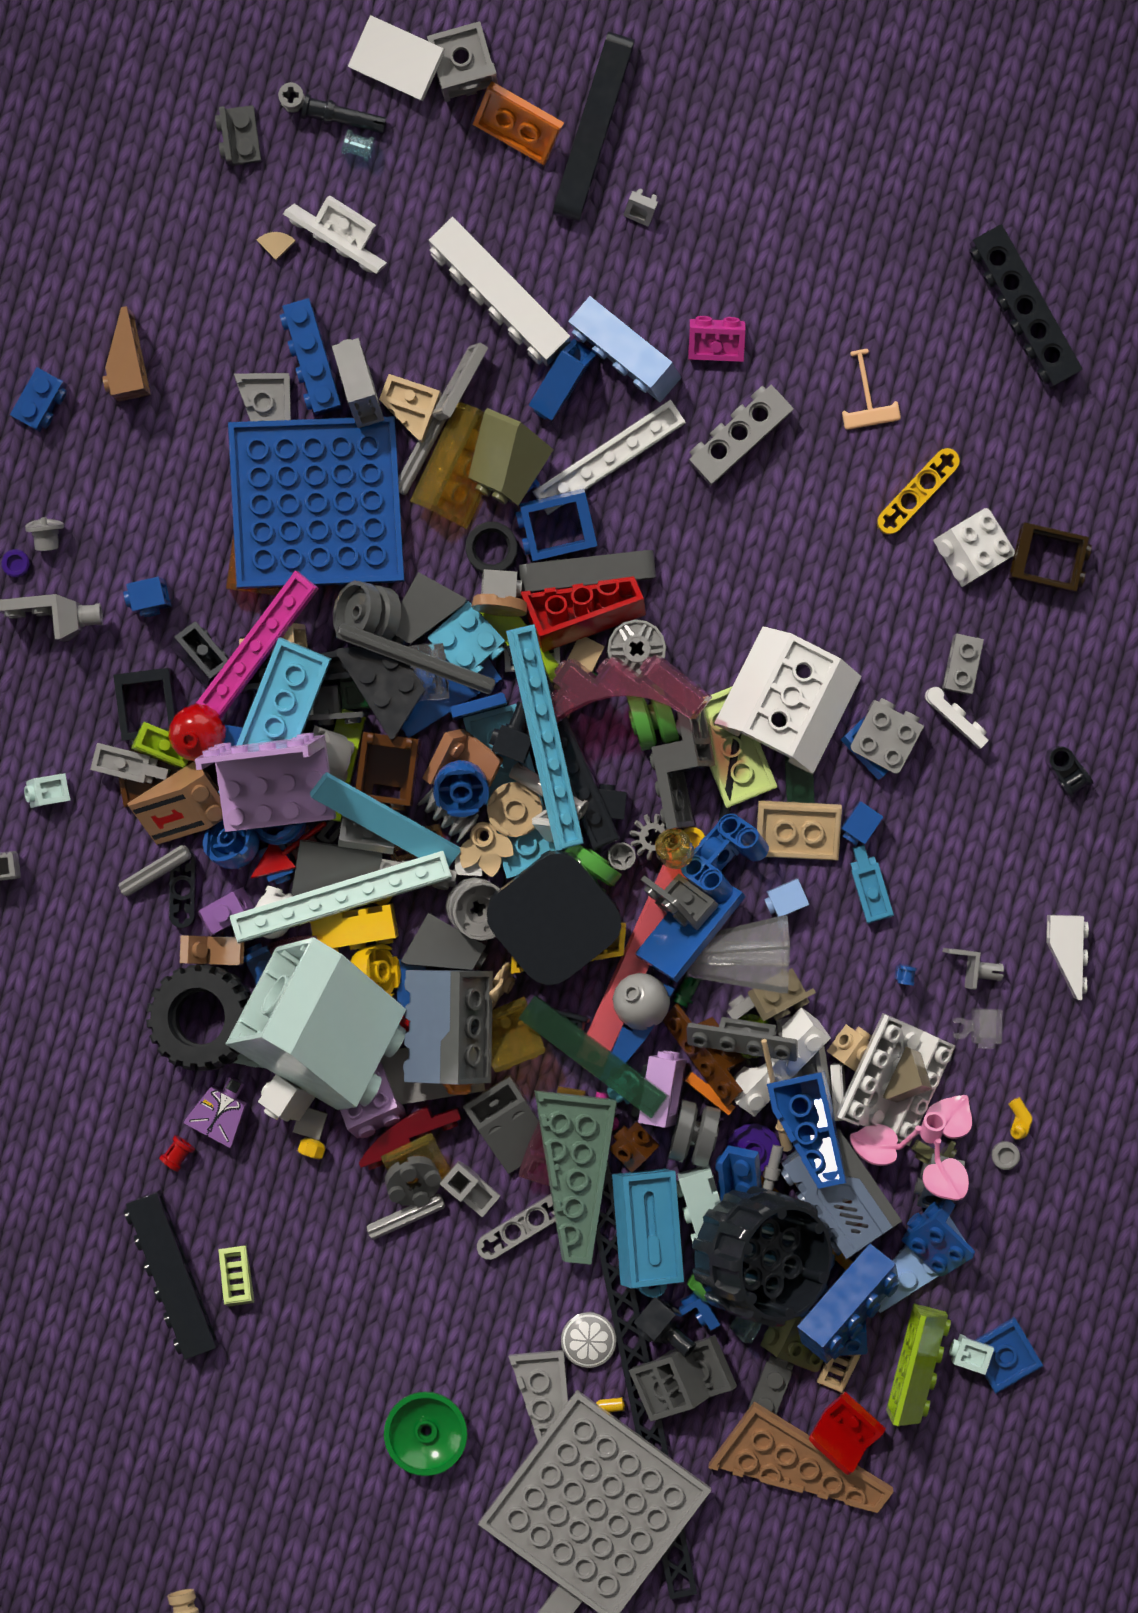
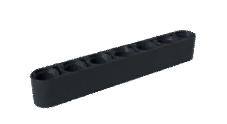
[552,31,635,222]

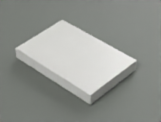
[348,15,445,101]

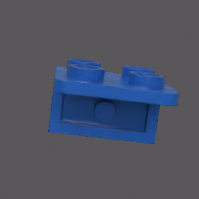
[902,1199,975,1276]

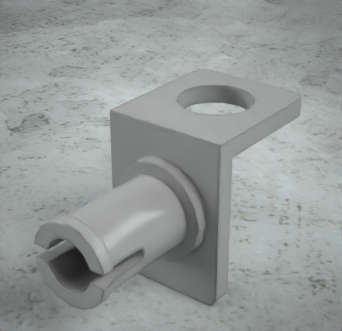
[942,948,1004,990]

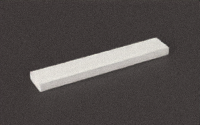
[533,400,686,515]

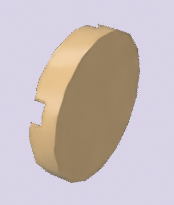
[487,782,542,837]

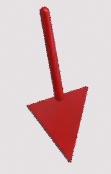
[251,821,327,879]

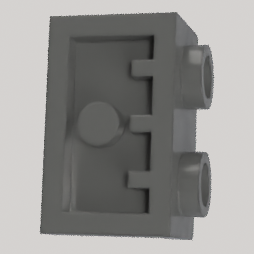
[215,105,262,166]

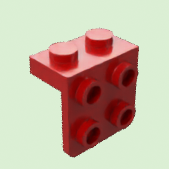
[809,1392,886,1475]

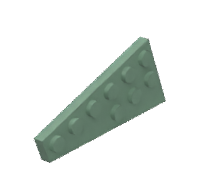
[534,1090,617,1264]

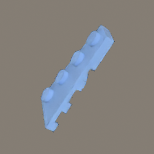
[879,1216,966,1313]

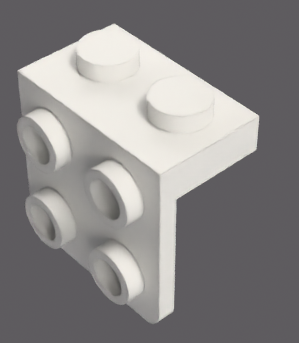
[933,508,1015,587]

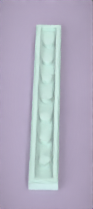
[229,851,452,944]

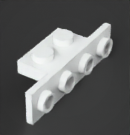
[283,196,387,274]

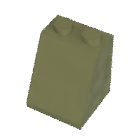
[468,408,554,506]

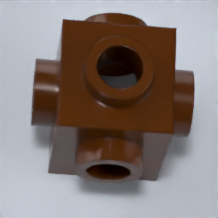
[609,1121,660,1173]

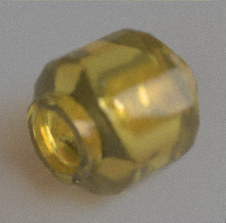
[655,828,694,869]

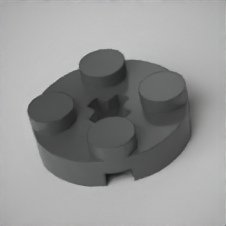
[384,1156,441,1207]

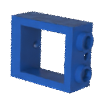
[516,489,597,561]

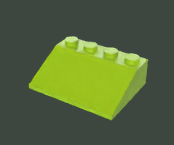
[886,1303,951,1426]

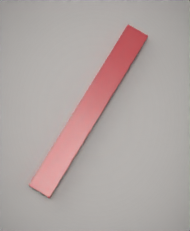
[577,854,688,1068]

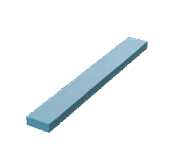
[506,624,584,850]

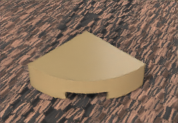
[257,232,296,261]

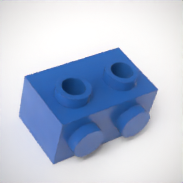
[123,576,172,618]

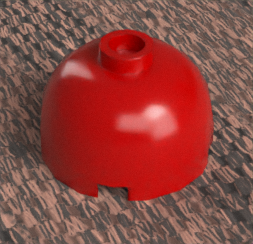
[168,704,226,761]

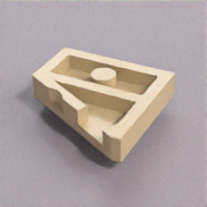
[379,374,442,443]

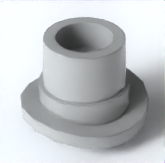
[25,517,64,551]

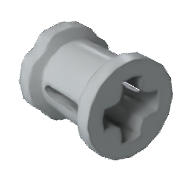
[278,82,305,113]

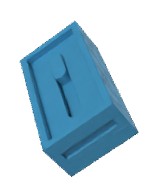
[612,1169,684,1298]

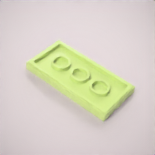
[703,687,777,808]

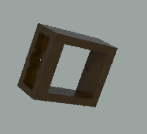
[1008,522,1092,593]

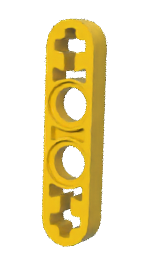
[877,448,960,535]

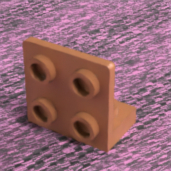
[423,729,503,788]

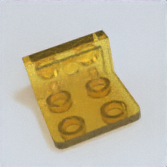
[491,996,546,1072]

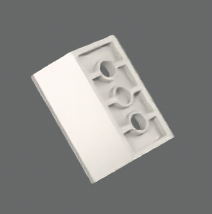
[714,626,862,774]
[836,1013,955,1146]

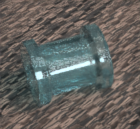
[341,129,375,162]

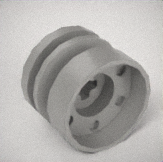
[607,620,666,680]
[446,877,500,941]

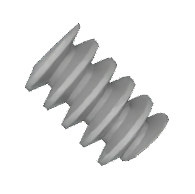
[418,788,479,843]

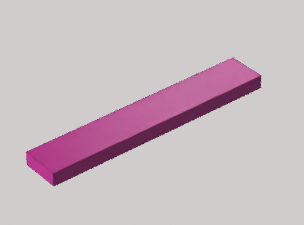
[196,571,319,720]

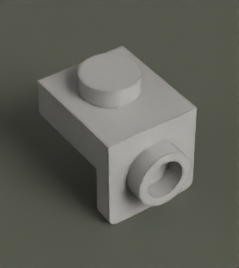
[727,994,755,1019]

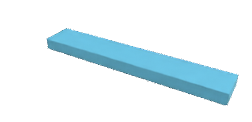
[310,772,461,867]

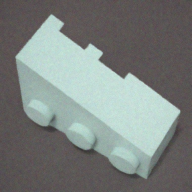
[676,1164,721,1242]

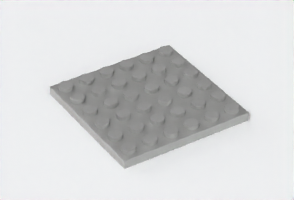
[478,1390,711,1613]

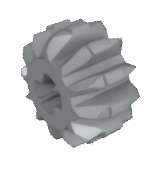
[630,814,676,860]

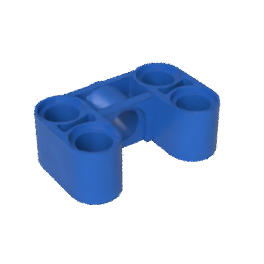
[681,814,769,903]

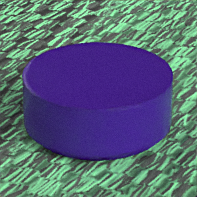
[1,549,31,578]

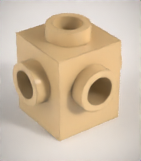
[827,1024,872,1072]

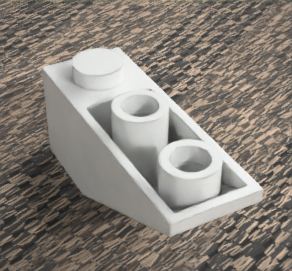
[1046,915,1089,1000]

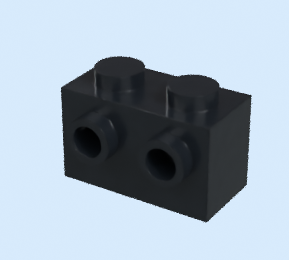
[171,621,229,689]

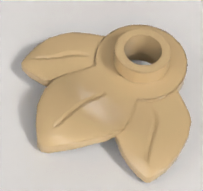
[460,822,514,877]
[489,962,515,1009]

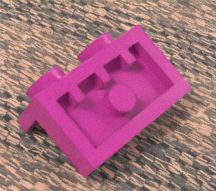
[688,316,745,362]

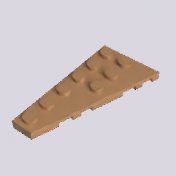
[708,1401,893,1513]

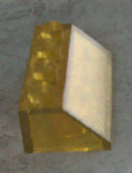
[410,402,484,529]

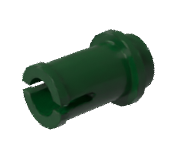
[673,971,703,1008]

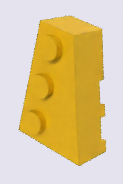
[310,903,399,952]

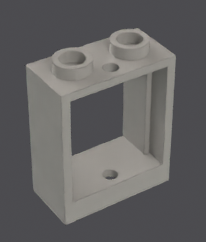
[332,338,384,428]

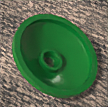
[384,1391,467,1476]

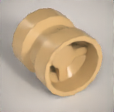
[167,1589,199,1613]

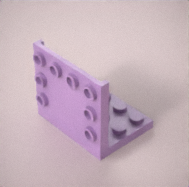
[195,733,336,832]

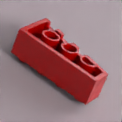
[521,576,646,653]

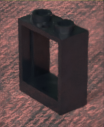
[113,668,177,746]

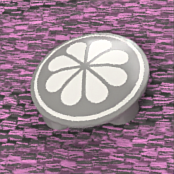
[561,1311,616,1368]

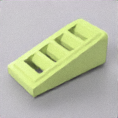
[218,1246,254,1306]

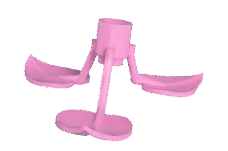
[850,1095,972,1201]

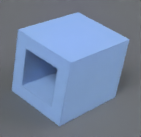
[764,879,809,918]

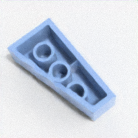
[568,296,682,402]

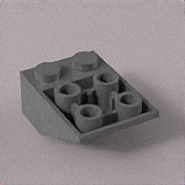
[463,1074,544,1174]

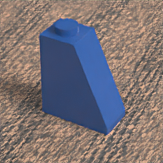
[529,338,597,420]

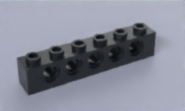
[969,224,1083,389]

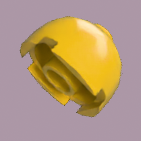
[350,944,401,997]

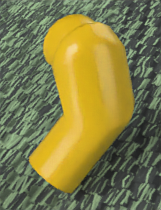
[1008,1097,1033,1140]

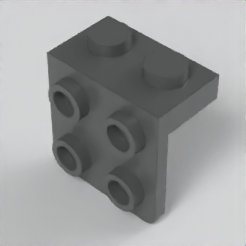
[641,874,719,930]

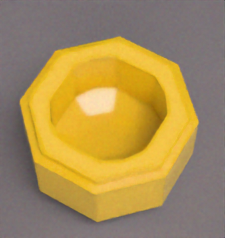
[298,1138,326,1159]

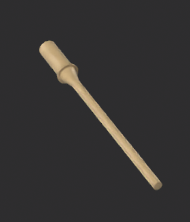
[761,1039,793,1151]

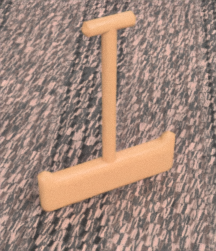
[842,349,901,430]

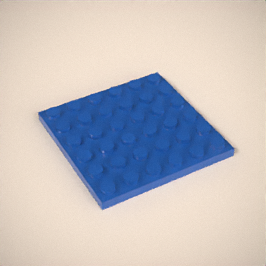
[228,416,404,589]

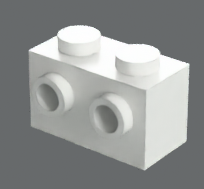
[258,1074,315,1122]

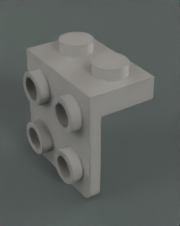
[850,698,924,773]

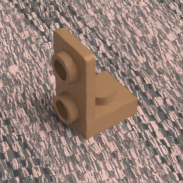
[180,935,244,965]

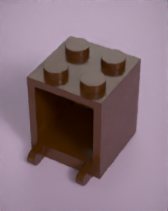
[356,732,421,811]

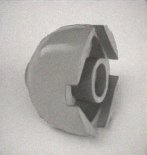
[612,973,670,1030]

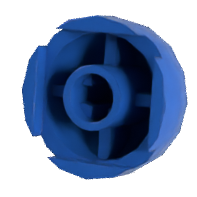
[433,760,489,817]
[203,820,260,869]

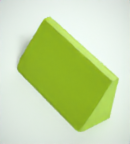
[131,722,188,769]

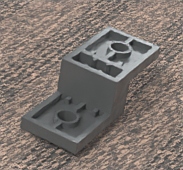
[650,683,715,830]

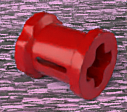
[159,1135,195,1172]

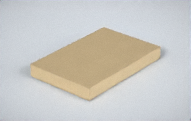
[757,801,842,860]

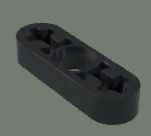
[169,848,197,928]

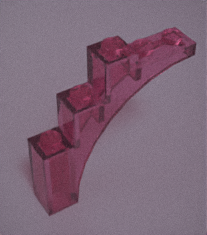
[528,655,712,733]

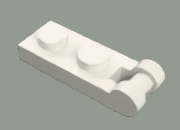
[925,687,989,749]

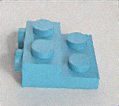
[427,601,505,673]

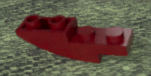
[359,1106,462,1170]

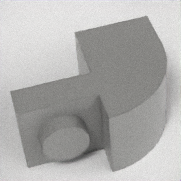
[440,1161,501,1217]

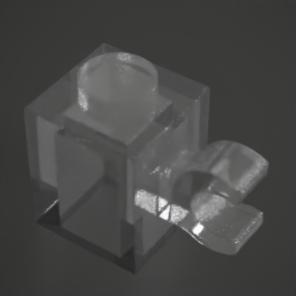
[953,1008,1003,1049]

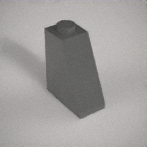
[391,572,468,645]
[401,913,488,971]

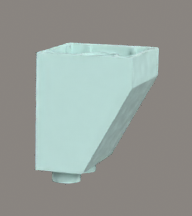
[225,937,406,1110]

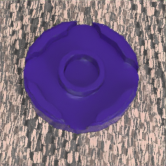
[726,1123,780,1175]

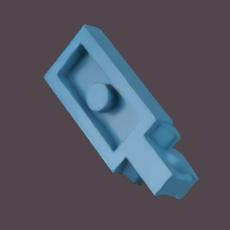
[850,845,894,924]

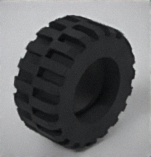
[146,964,251,1071]

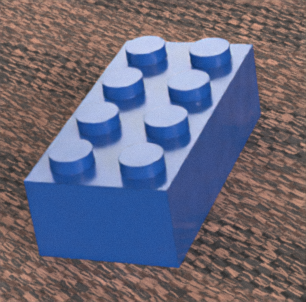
[797,1244,899,1364]

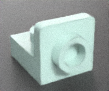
[24,773,70,808]
[949,1334,994,1375]

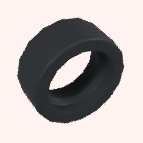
[465,521,518,573]

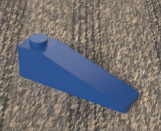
[767,1071,847,1189]

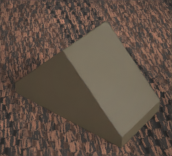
[883,1047,932,1103]

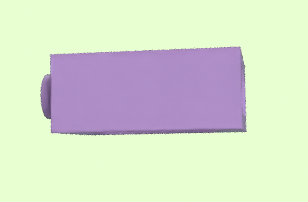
[638,1050,687,1128]

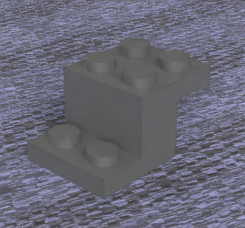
[629,1335,737,1422]

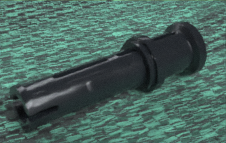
[301,94,387,134]

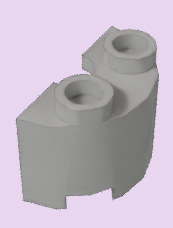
[313,725,354,782]

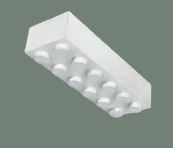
[429,216,571,366]

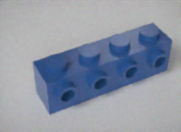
[280,298,343,416]

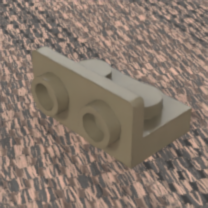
[747,968,816,1021]

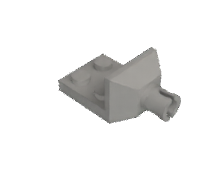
[0,594,103,642]

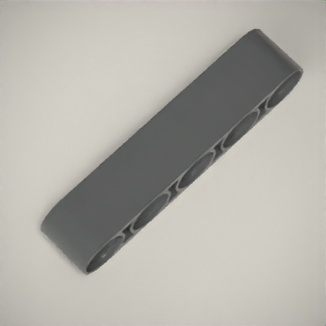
[519,550,656,593]

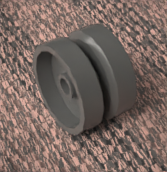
[333,580,401,640]
[668,1100,721,1168]

